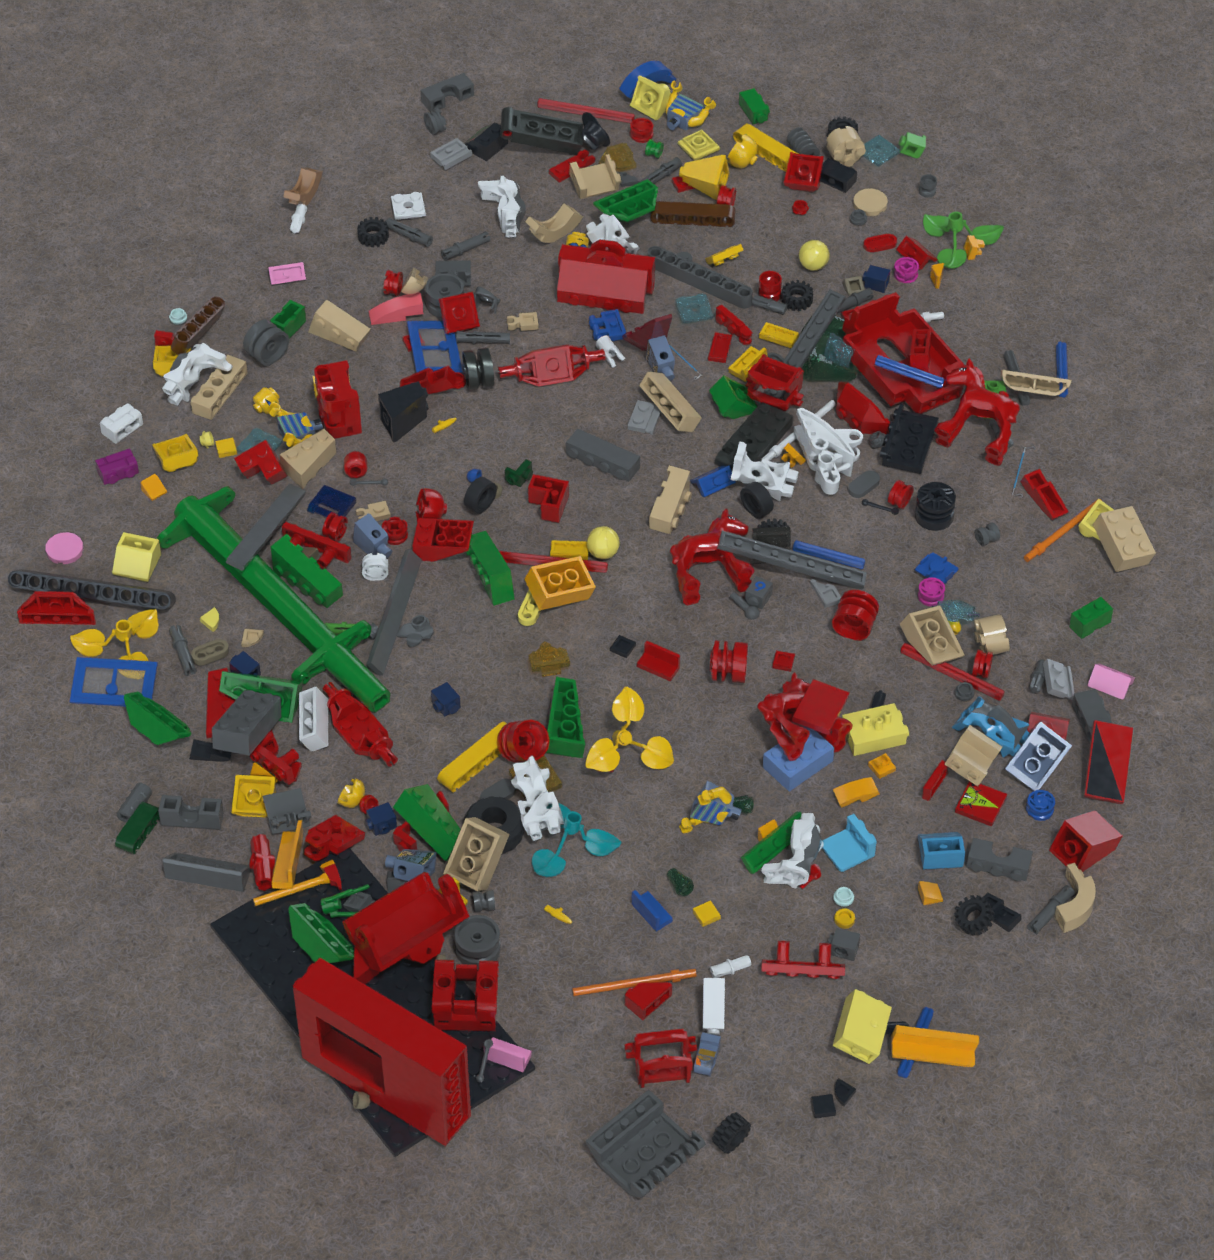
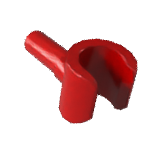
[799,864,821,890]

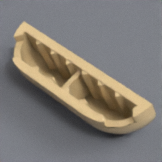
[401,267,428,294]
[1001,370,1071,396]

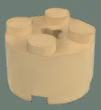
[826,126,866,167]
[974,614,1010,655]

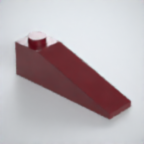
[622,314,672,351]

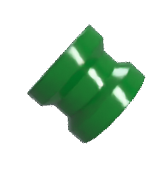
[645,139,664,159]

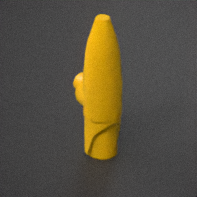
[432,418,457,433]
[544,905,572,924]

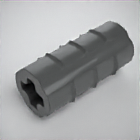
[117,783,152,823]

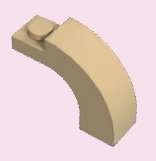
[525,203,583,243]
[1055,863,1096,933]

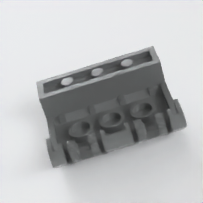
[586,1090,706,1198]

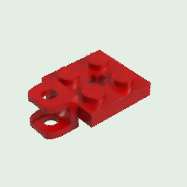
[304,815,365,861]

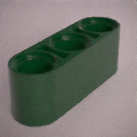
[115,801,160,855]

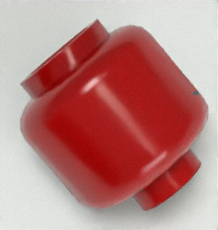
[344,451,368,479]

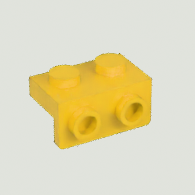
[728,346,768,382]

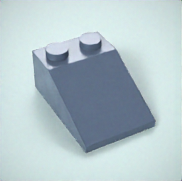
[1005,722,1072,791]

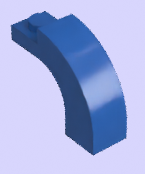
[619,61,677,99]

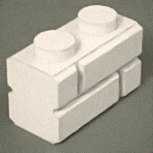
[100,403,143,444]

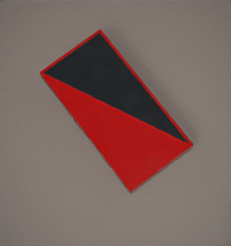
[1083,720,1133,804]

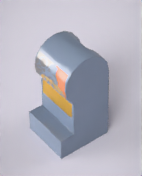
[694,1032,721,1076]

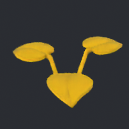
[70,609,159,680]
[585,687,674,772]

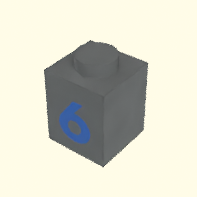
[745,576,773,609]

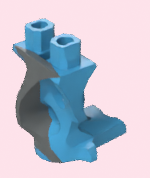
[952,696,1030,757]

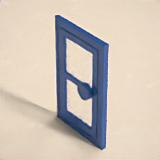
[407,321,463,374]
[70,657,158,707]

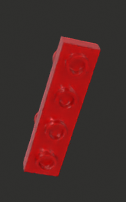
[282,521,352,569]
[248,731,299,785]
[761,941,845,979]

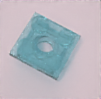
[862,135,900,167]
[675,294,714,323]
[822,333,853,377]
[236,427,283,453]
[931,600,980,622]

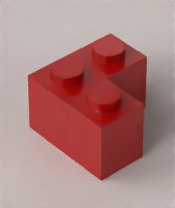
[234,440,288,485]
[528,474,569,523]

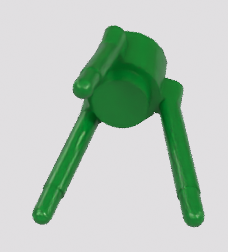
[321,885,370,918]

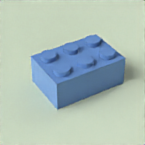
[763,726,834,792]

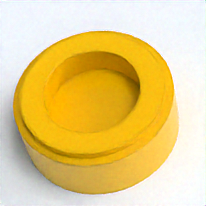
[834,908,855,929]

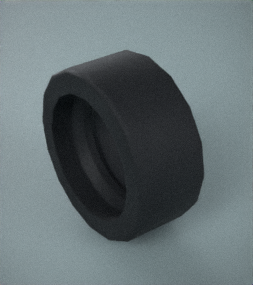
[464,477,497,514]
[740,481,774,519]

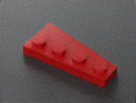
[206,667,236,739]

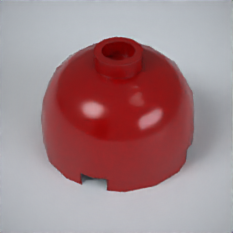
[416,488,447,521]

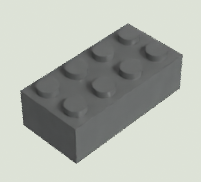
[212,690,281,755]

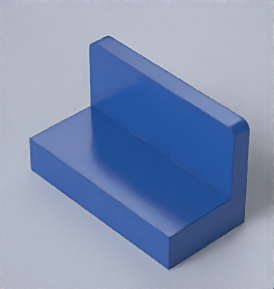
[690,466,736,497]
[632,890,673,931]

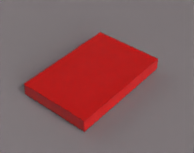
[792,679,850,735]

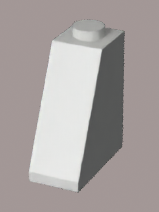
[703,978,725,1035]

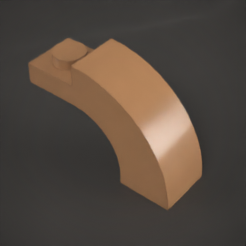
[284,167,323,206]

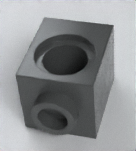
[828,928,860,961]

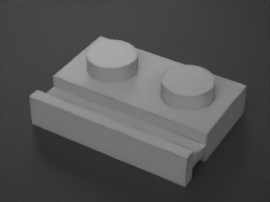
[430,138,472,170]
[627,400,662,435]
[1043,659,1075,700]

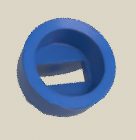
[467,469,482,483]

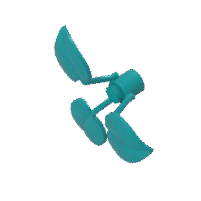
[532,803,622,877]

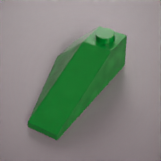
[219,671,303,723]

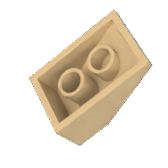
[900,606,965,665]

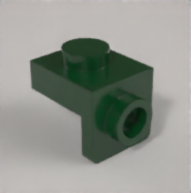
[505,459,533,487]

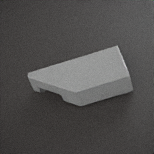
[810,579,841,608]

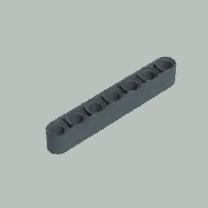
[648,246,753,309]

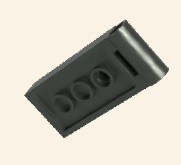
[500,107,583,155]
[715,402,793,472]

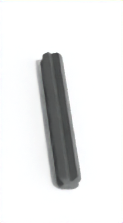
[1004,350,1030,406]

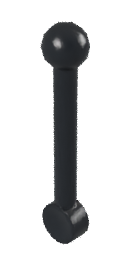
[862,499,899,515]

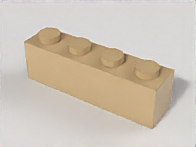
[639,371,701,432]

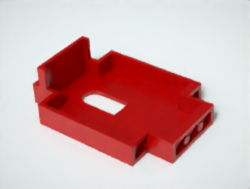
[840,292,965,414]

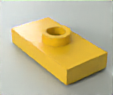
[759,322,799,348]
[550,540,589,560]

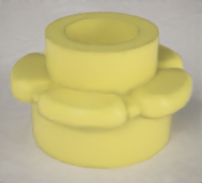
[200,431,214,449]

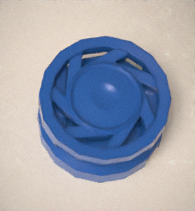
[1026,790,1055,821]

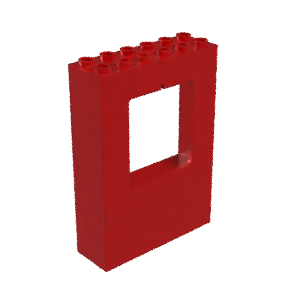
[293,958,471,1146]

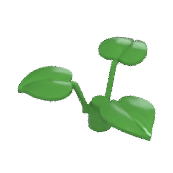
[923,212,1004,268]

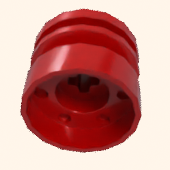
[832,590,879,641]
[710,640,748,683]
[497,720,549,763]

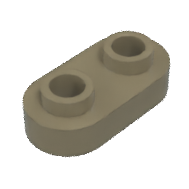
[191,639,229,666]

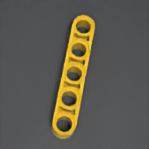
[733,123,798,172]
[437,722,507,792]

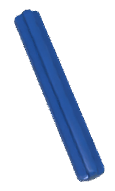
[1056,341,1068,398]
[875,355,944,388]
[793,540,865,569]
[897,1007,934,1078]

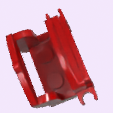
[745,354,804,411]
[624,1029,697,1088]

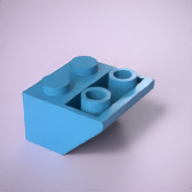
[918,832,965,869]

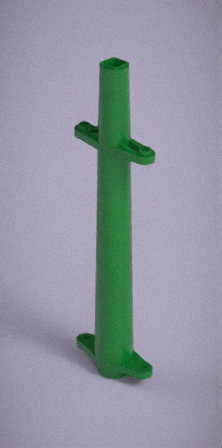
[157,486,391,713]

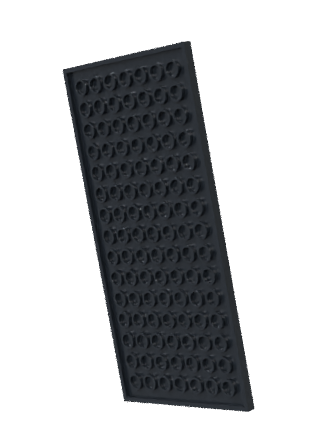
[210,848,535,1157]

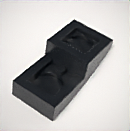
[189,739,232,762]
[978,892,1022,932]

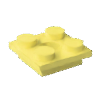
[678,130,720,161]

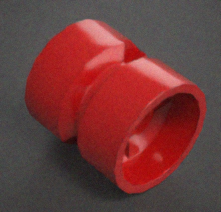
[758,271,782,301]

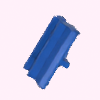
[915,552,959,584]

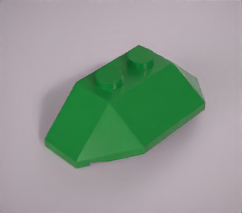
[593,179,658,222]
[123,692,192,745]
[289,903,354,963]

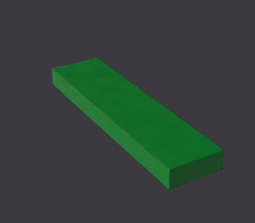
[741,812,802,874]

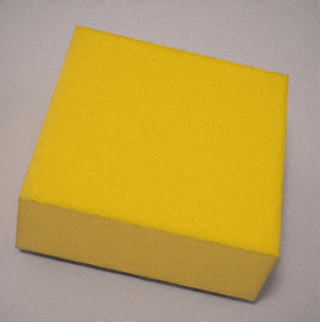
[215,438,237,458]
[693,900,721,927]

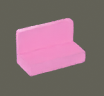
[268,262,306,285]
[1088,664,1135,699]
[484,1037,532,1072]

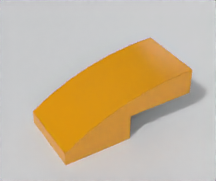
[833,777,880,808]

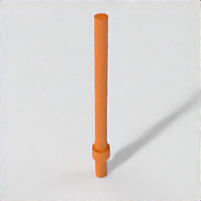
[1024,499,1102,562]
[572,969,697,996]

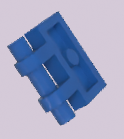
[589,309,626,341]

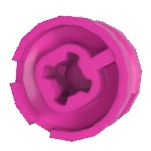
[894,257,919,283]
[918,578,945,607]

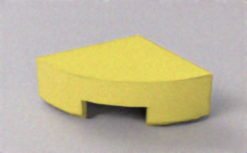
[200,607,219,632]

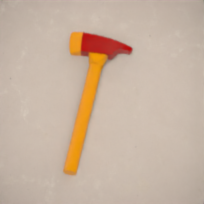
[253,860,342,906]

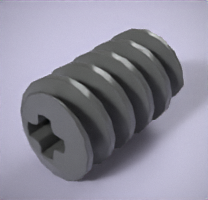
[787,127,820,156]

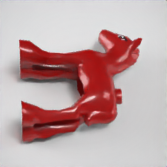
[934,358,1020,466]
[670,508,755,606]
[757,672,853,761]

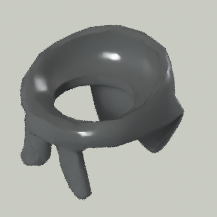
[474,286,500,314]

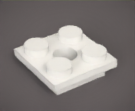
[391,192,426,220]

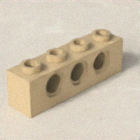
[191,355,248,420]

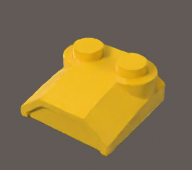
[153,346,191,376]
[152,434,199,472]
[231,775,276,818]

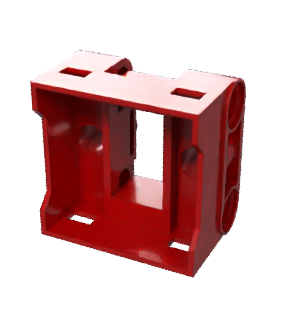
[314,360,362,439]
[432,960,499,1031]

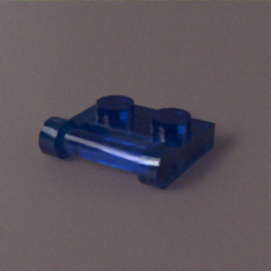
[307,485,356,517]

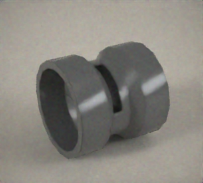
[919,174,937,198]
[974,522,1000,546]
[473,890,495,912]

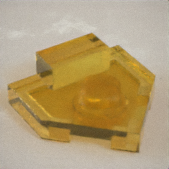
[599,143,637,172]
[529,641,570,677]

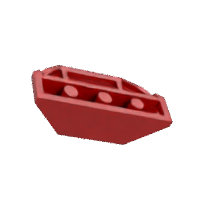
[836,382,890,435]
[17,591,96,625]

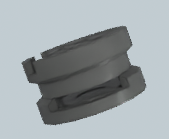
[424,108,446,135]

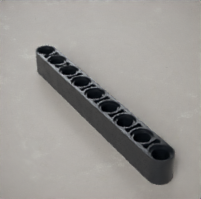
[8,569,176,609]

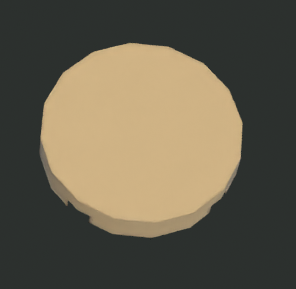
[853,188,888,216]

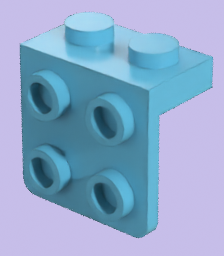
[822,814,877,872]

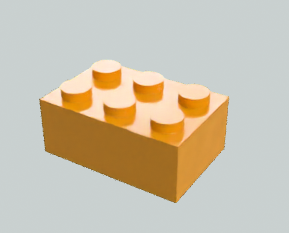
[524,556,596,610]

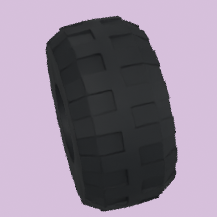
[464,796,524,854]

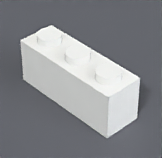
[299,687,328,751]

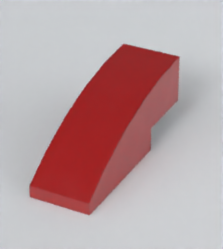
[400,365,457,394]
[1020,469,1069,520]

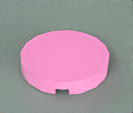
[45,532,83,564]

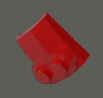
[784,152,824,192]

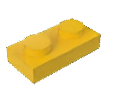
[705,244,743,266]

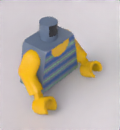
[666,80,716,130]
[268,402,323,449]
[680,781,741,834]

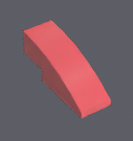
[369,292,423,325]

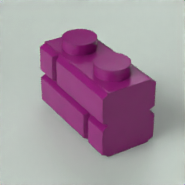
[95,448,139,485]

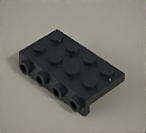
[880,403,939,474]

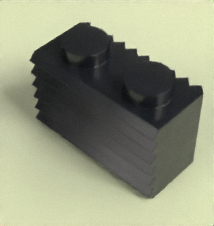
[820,158,857,193]

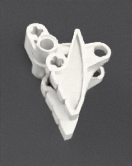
[794,408,863,495]

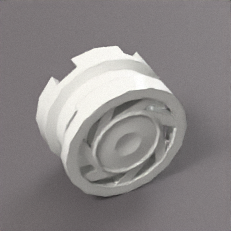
[362,553,388,581]

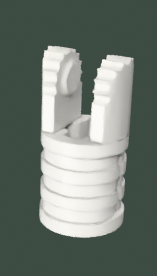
[596,336,625,367]

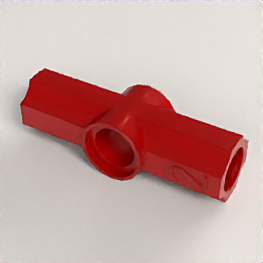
[249,834,275,891]

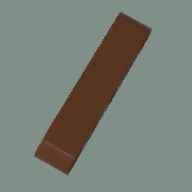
[651,201,736,227]
[171,296,225,355]

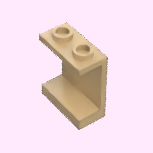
[569,154,621,199]
[945,725,1002,786]

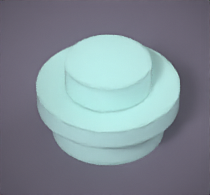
[169,308,187,324]
[834,887,854,907]

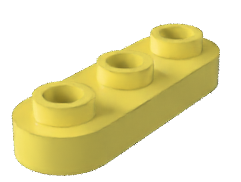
[518,590,541,626]

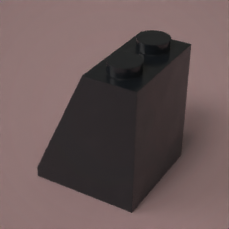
[378,381,429,443]

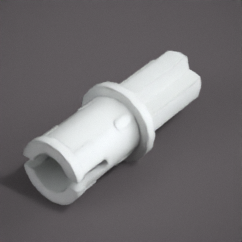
[290,204,307,234]
[709,956,751,978]

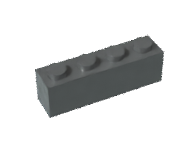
[566,428,640,482]
[1072,689,1112,743]

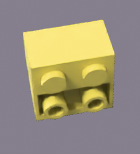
[112,532,161,582]

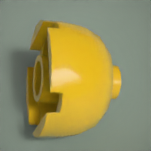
[727,134,758,168]

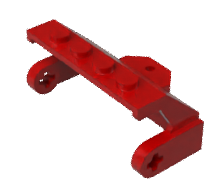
[557,239,655,314]
[342,872,470,972]

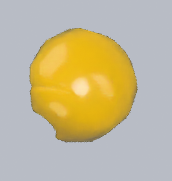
[337,779,365,808]

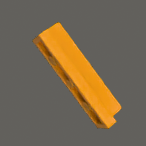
[272,820,303,889]
[891,1025,979,1067]

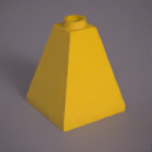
[679,155,730,200]

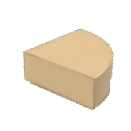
[241,629,264,647]

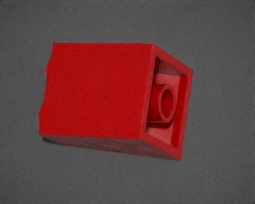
[1049,810,1123,872]

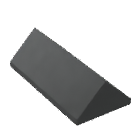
[163,852,252,892]

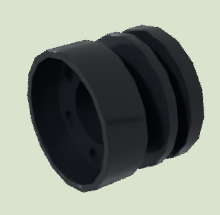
[915,482,956,531]

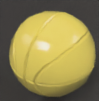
[799,240,830,271]
[587,526,620,559]

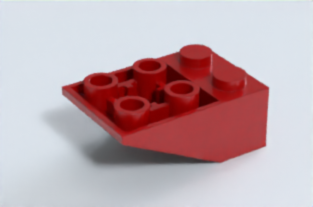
[413,518,474,562]

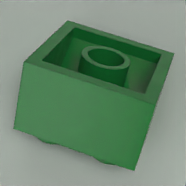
[709,375,758,419]

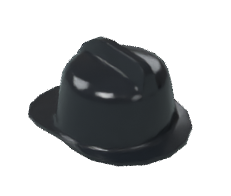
[582,112,610,150]

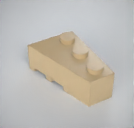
[308,300,370,351]
[279,429,336,489]
[649,465,692,534]

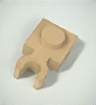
[507,312,538,331]
[356,501,390,521]

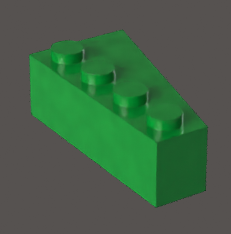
[465,531,515,606]
[270,534,343,608]
[546,676,585,758]
[393,784,461,861]

